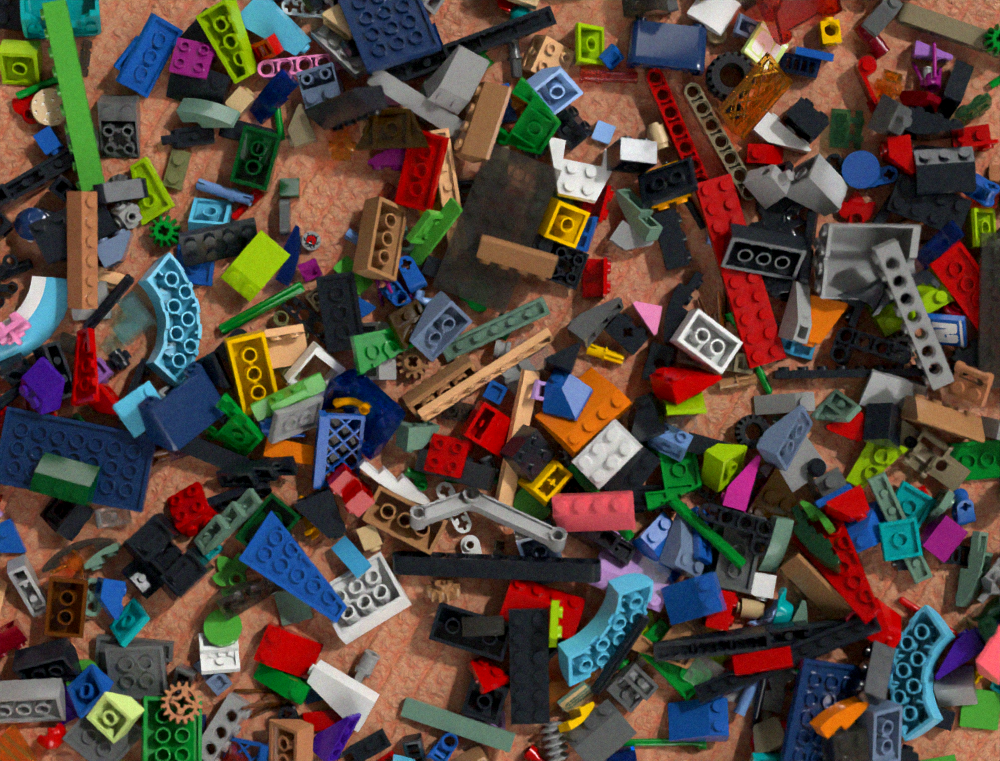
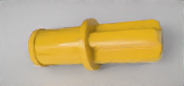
[586,344,625,365]

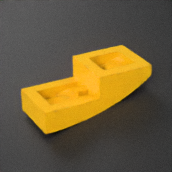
[557,701,595,733]

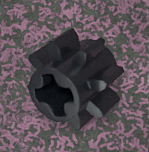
[107,348,131,372]

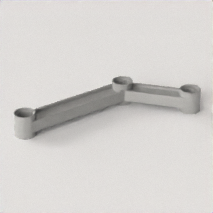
[409,486,567,552]

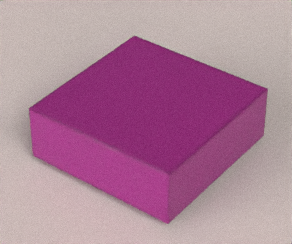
[298,258,323,282]

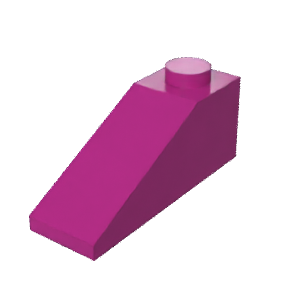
[720,455,761,513]

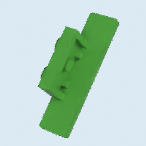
[406,198,463,266]
[250,372,328,421]

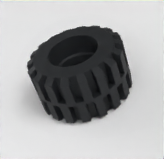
[705,52,756,103]

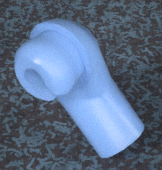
[414,290,433,307]

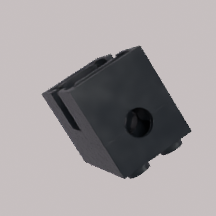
[126,512,215,598]

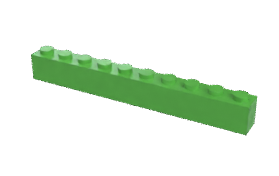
[40,0,105,192]

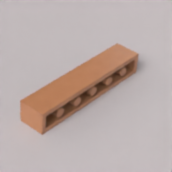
[67,191,98,310]

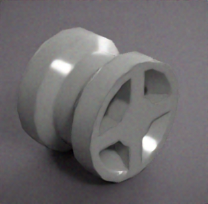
[493,339,512,358]

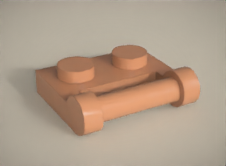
[948,360,994,407]

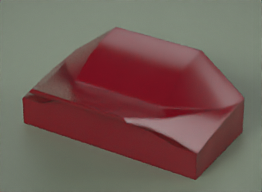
[899,91,942,114]

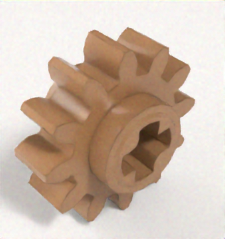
[396,347,430,379]
[427,578,460,603]

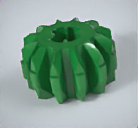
[983,24,1000,57]
[149,215,181,248]

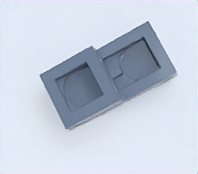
[193,659,233,696]

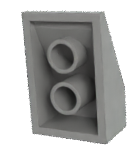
[424,45,489,115]

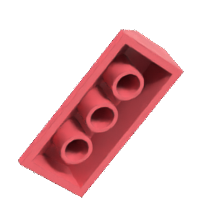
[552,490,636,532]
[976,624,1000,685]

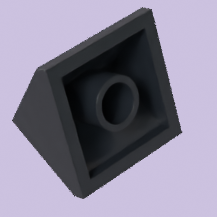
[543,342,581,374]
[862,402,903,449]

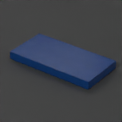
[115,13,183,98]

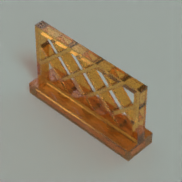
[717,52,794,140]

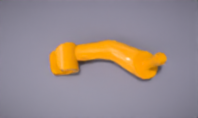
[332,397,372,415]
[298,496,320,540]

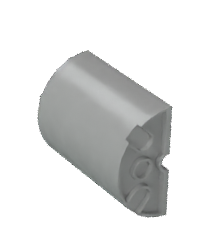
[812,223,921,299]

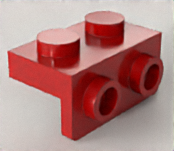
[581,185,614,224]

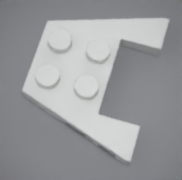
[548,137,612,204]

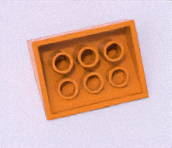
[535,367,632,458]

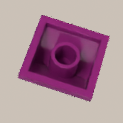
[920,513,968,563]

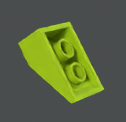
[221,230,290,302]
[662,391,706,415]

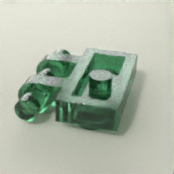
[954,92,992,126]
[828,109,865,150]

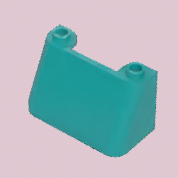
[20,0,102,39]

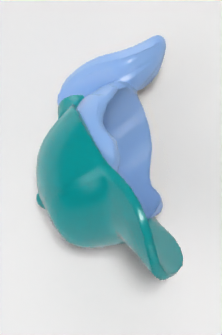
[747,587,794,626]

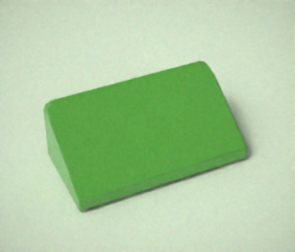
[333,255,374,296]

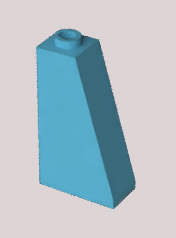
[241,0,313,56]

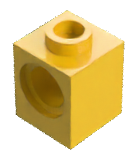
[817,17,842,47]

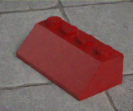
[499,580,586,640]

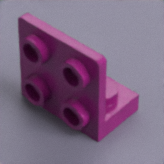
[169,37,217,80]

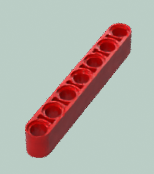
[645,68,709,181]

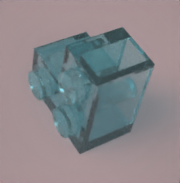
[113,291,157,345]

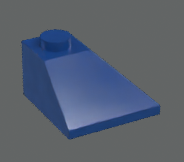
[542,370,593,421]
[844,500,886,553]

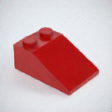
[649,367,722,405]
[254,622,324,680]

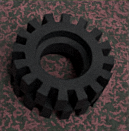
[734,415,769,449]

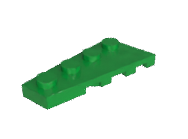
[350,328,414,375]

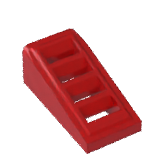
[251,33,284,64]

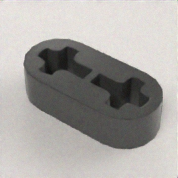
[279,199,291,236]

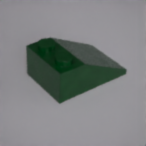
[229,125,282,192]

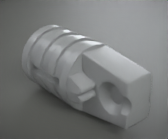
[354,649,380,683]

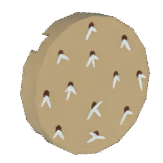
[30,88,66,127]

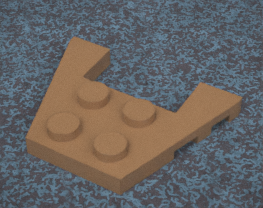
[631,618,707,669]

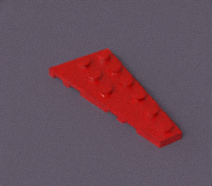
[791,516,881,624]

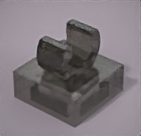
[59,332,76,356]

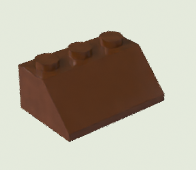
[44,575,89,638]

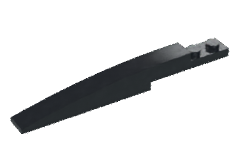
[369,6,557,82]
[0,147,75,212]
[653,619,847,662]

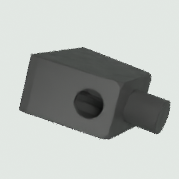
[867,94,912,136]
[806,467,847,501]

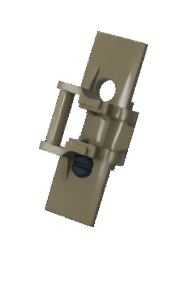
[900,420,971,492]

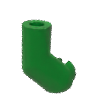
[404,467,428,491]

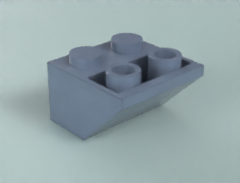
[296,62,345,109]
[97,229,134,269]

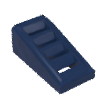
[778,53,821,81]

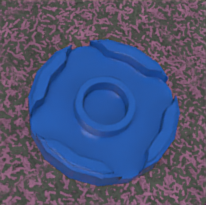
[842,150,881,189]

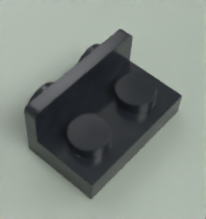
[556,104,593,150]

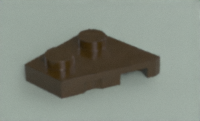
[385,299,424,350]

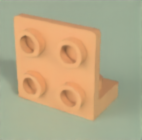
[521,34,575,74]
[264,324,309,369]

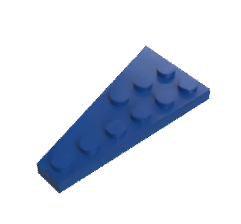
[239,510,347,623]

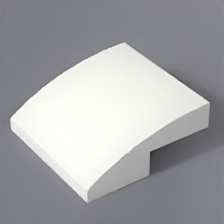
[687,0,741,36]
[198,633,240,675]

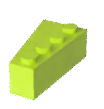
[195,0,258,84]

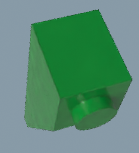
[253,662,312,705]

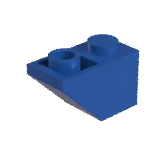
[94,577,127,620]

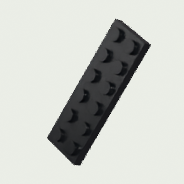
[509,607,550,724]

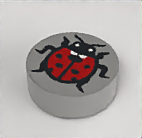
[302,231,321,251]

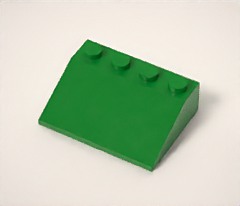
[141,696,202,761]

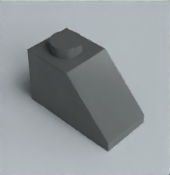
[861,0,903,38]

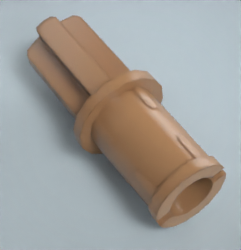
[718,373,757,391]

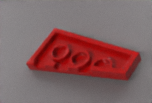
[71,328,100,407]

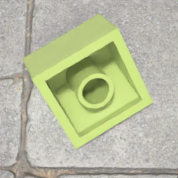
[86,692,145,744]

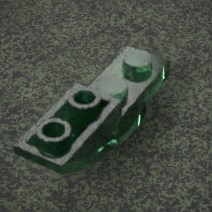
[791,505,842,573]

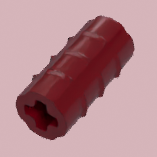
[854,22,890,60]

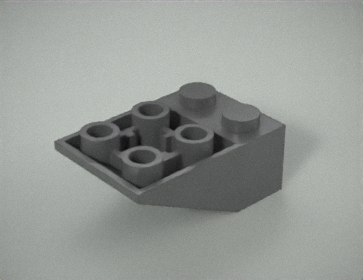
[97,95,141,157]

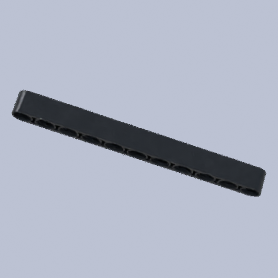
[392,551,601,583]

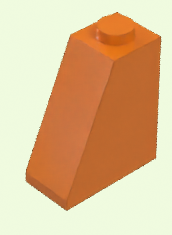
[803,295,848,348]

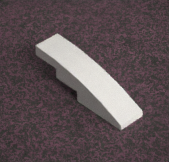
[359,458,430,505]

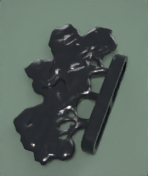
[748,196,818,299]

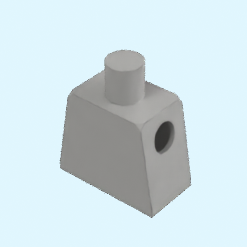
[743,164,794,209]

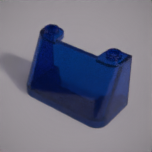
[321,369,405,461]

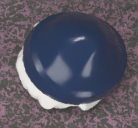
[14,207,49,243]

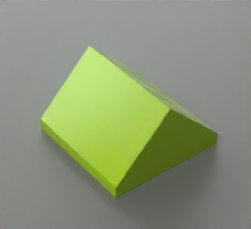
[575,22,605,66]
[965,208,997,249]

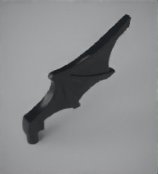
[837,269,941,316]

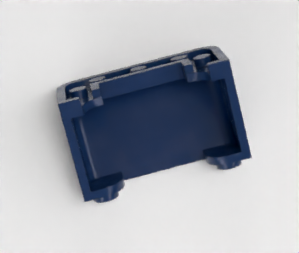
[626,17,707,77]
[137,361,225,451]

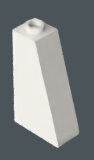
[307,660,380,732]

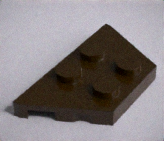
[355,109,429,151]
[746,466,797,532]

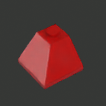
[88,383,121,415]
[823,485,870,523]
[866,597,901,648]

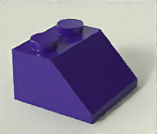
[19,357,65,415]

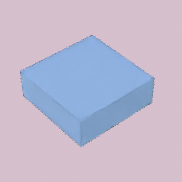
[591,120,616,145]

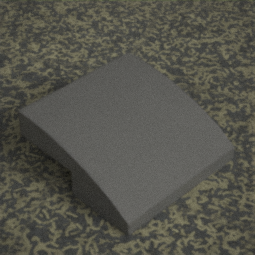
[605,662,659,713]

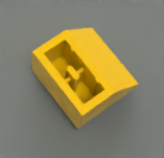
[517,459,573,507]

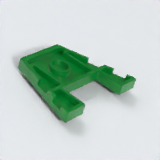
[495,77,561,155]
[201,393,265,457]
[641,441,702,511]

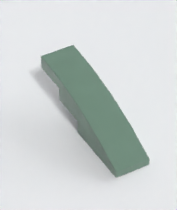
[194,488,263,555]

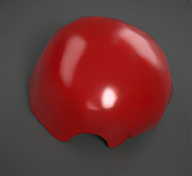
[36,722,67,750]

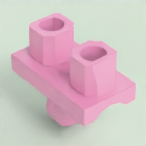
[0,311,32,346]

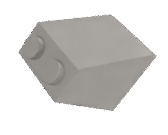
[786,153,849,216]

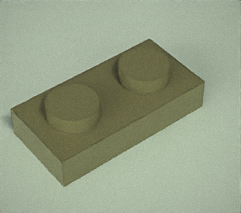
[163,148,192,191]

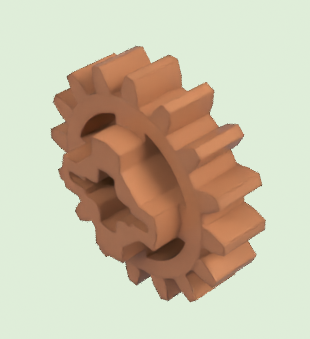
[160,682,203,724]

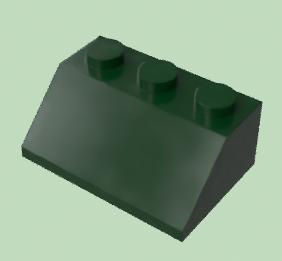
[29,452,101,506]

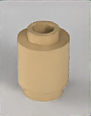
[646,122,669,151]
[735,598,765,619]

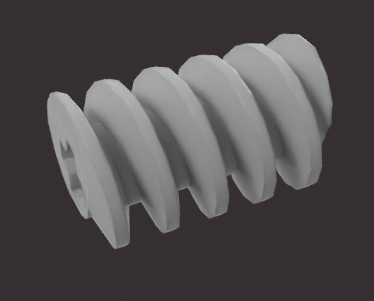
[540,721,569,761]

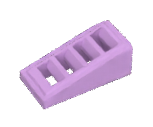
[531,379,546,401]

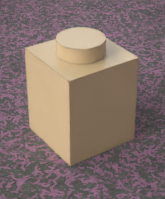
[225,86,256,118]
[356,524,384,553]

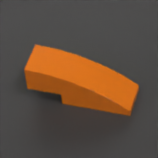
[263,437,315,465]
[810,696,870,738]

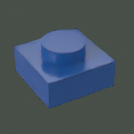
[599,43,625,71]
[483,380,508,405]

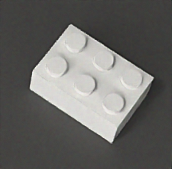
[670,309,743,374]
[572,419,643,489]

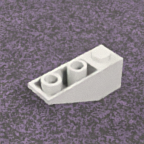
[751,112,812,154]

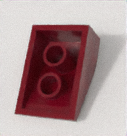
[0,618,28,659]

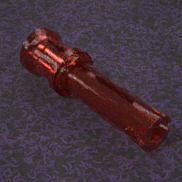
[579,66,638,85]

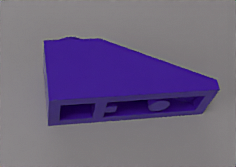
[934,628,985,681]
[313,713,362,761]

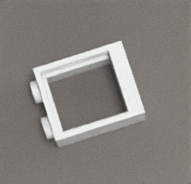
[284,341,346,398]

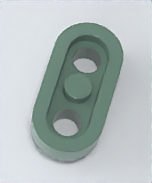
[85,577,102,617]

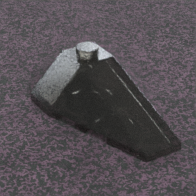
[213,577,283,621]

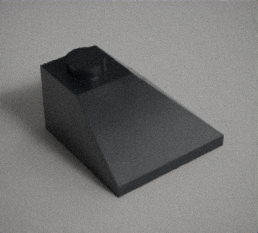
[195,352,234,389]
[627,392,665,443]

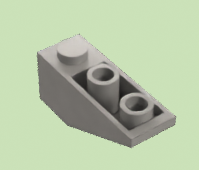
[778,281,812,344]

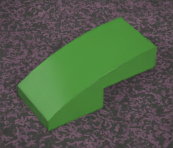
[800,500,836,535]

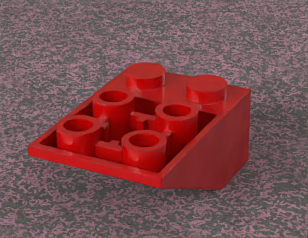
[459,400,511,459]

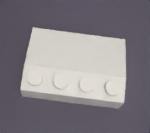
[329,552,412,645]

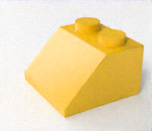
[535,196,590,249]

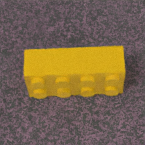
[223,330,278,415]

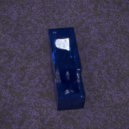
[250,69,300,125]
[916,220,965,270]
[275,225,302,287]

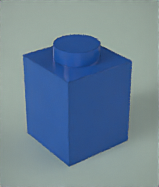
[33,126,65,158]

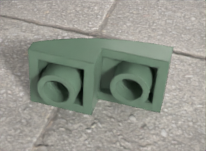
[84,542,122,571]

